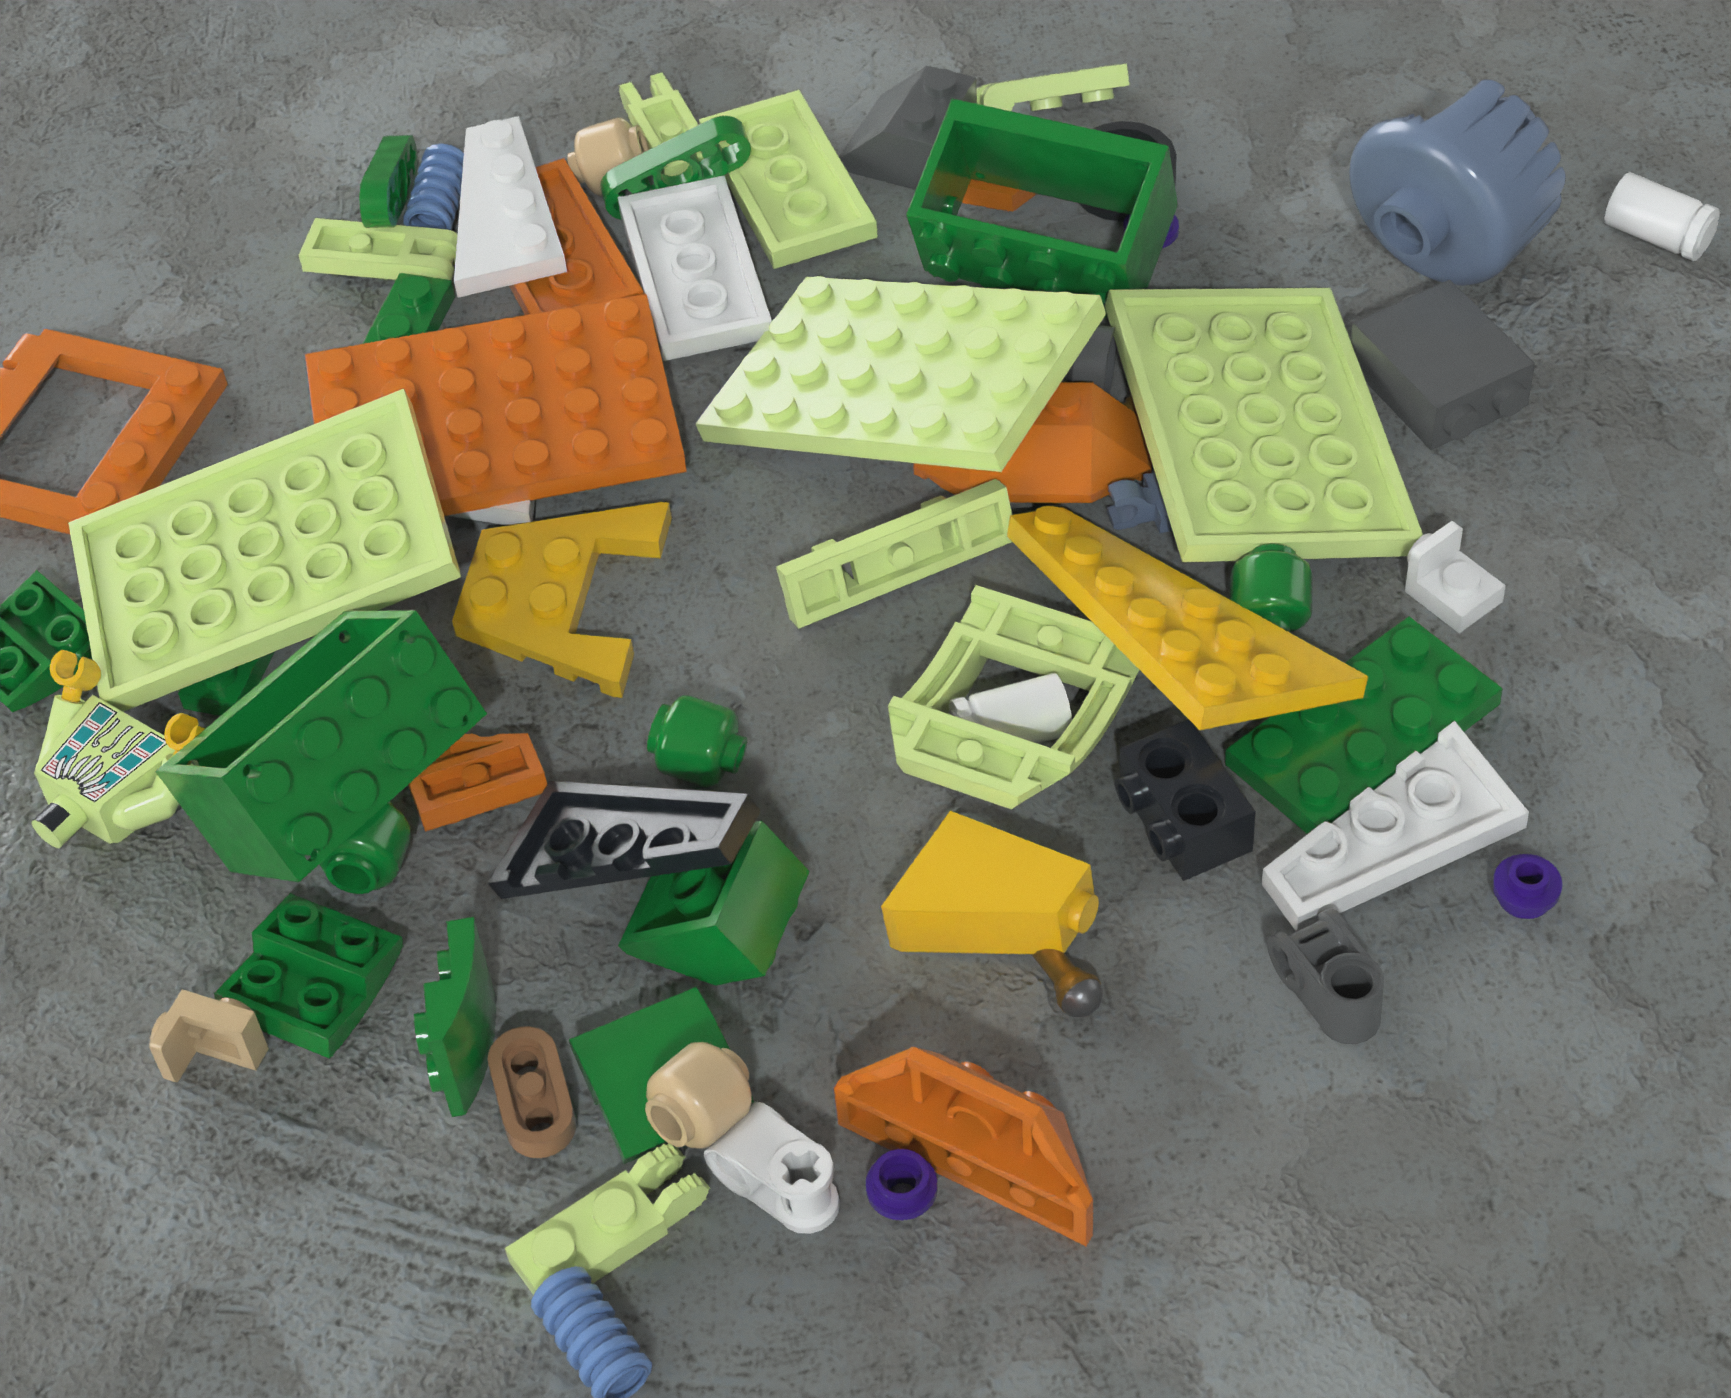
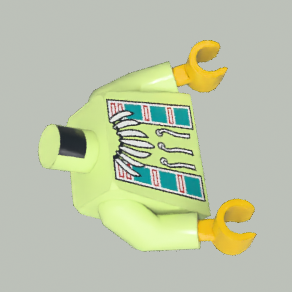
[32,650,206,848]

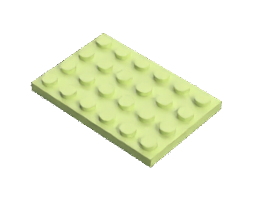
[695,276,1106,472]
[1105,288,1423,562]
[69,389,461,712]

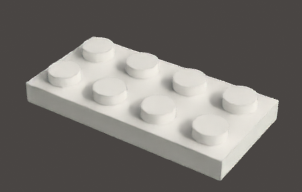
[617,176,772,361]

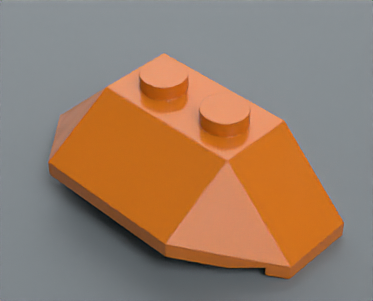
[913,382,1152,503]
[834,1047,1093,1246]

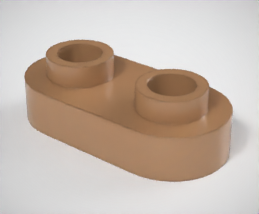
[488,1026,576,1158]

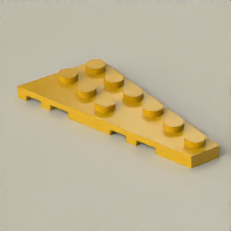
[1007,506,1368,730]

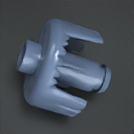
[1349,79,1566,286]

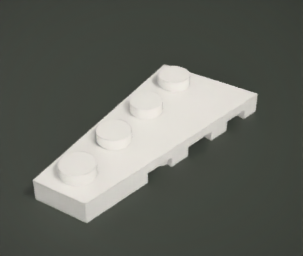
[454,116,567,298]
[1262,721,1529,931]

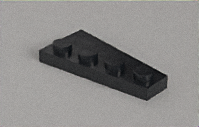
[488,781,761,899]

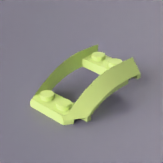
[888,585,1139,809]

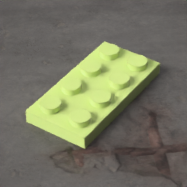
[699,90,878,269]

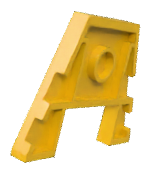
[452,502,672,698]

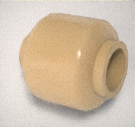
[567,117,650,196]
[645,1042,752,1149]

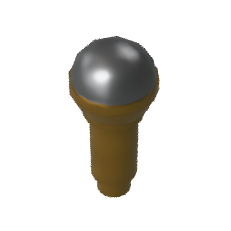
[1032,949,1103,1017]

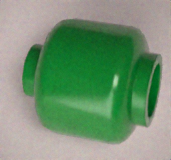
[1230,544,1312,632]
[647,695,747,787]
[319,801,411,894]

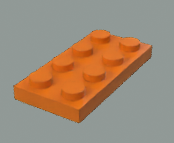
[509,158,644,315]

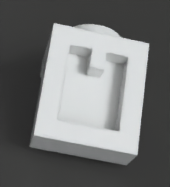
[1405,521,1506,634]

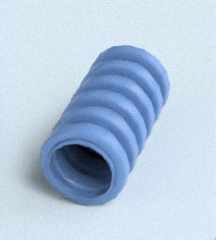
[403,144,464,231]
[531,1266,652,1398]

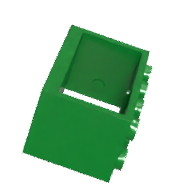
[906,98,1178,319]
[155,610,487,882]

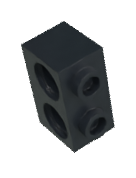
[1115,719,1256,881]

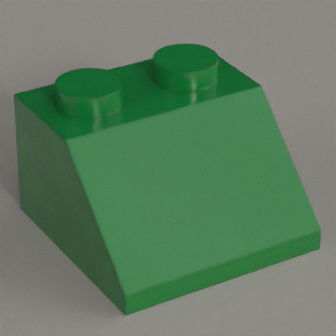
[618,820,810,986]

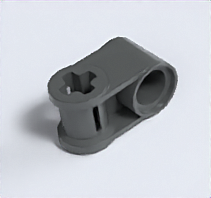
[1267,908,1384,1044]

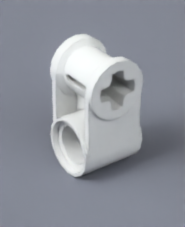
[704,1101,840,1234]

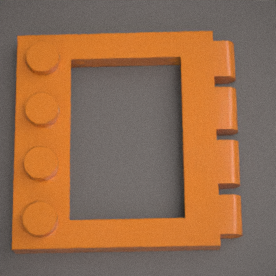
[0,328,228,534]

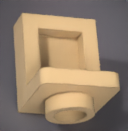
[149,989,269,1083]

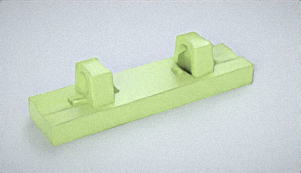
[776,479,1012,629]

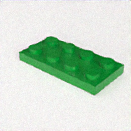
[1225,616,1503,834]

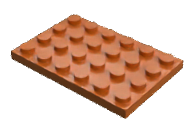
[305,294,687,516]

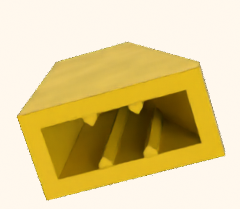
[881,811,1099,954]

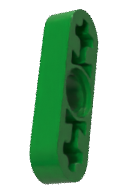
[600,116,751,220]
[359,135,418,228]

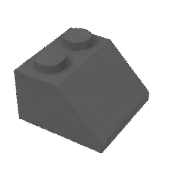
[839,65,977,190]

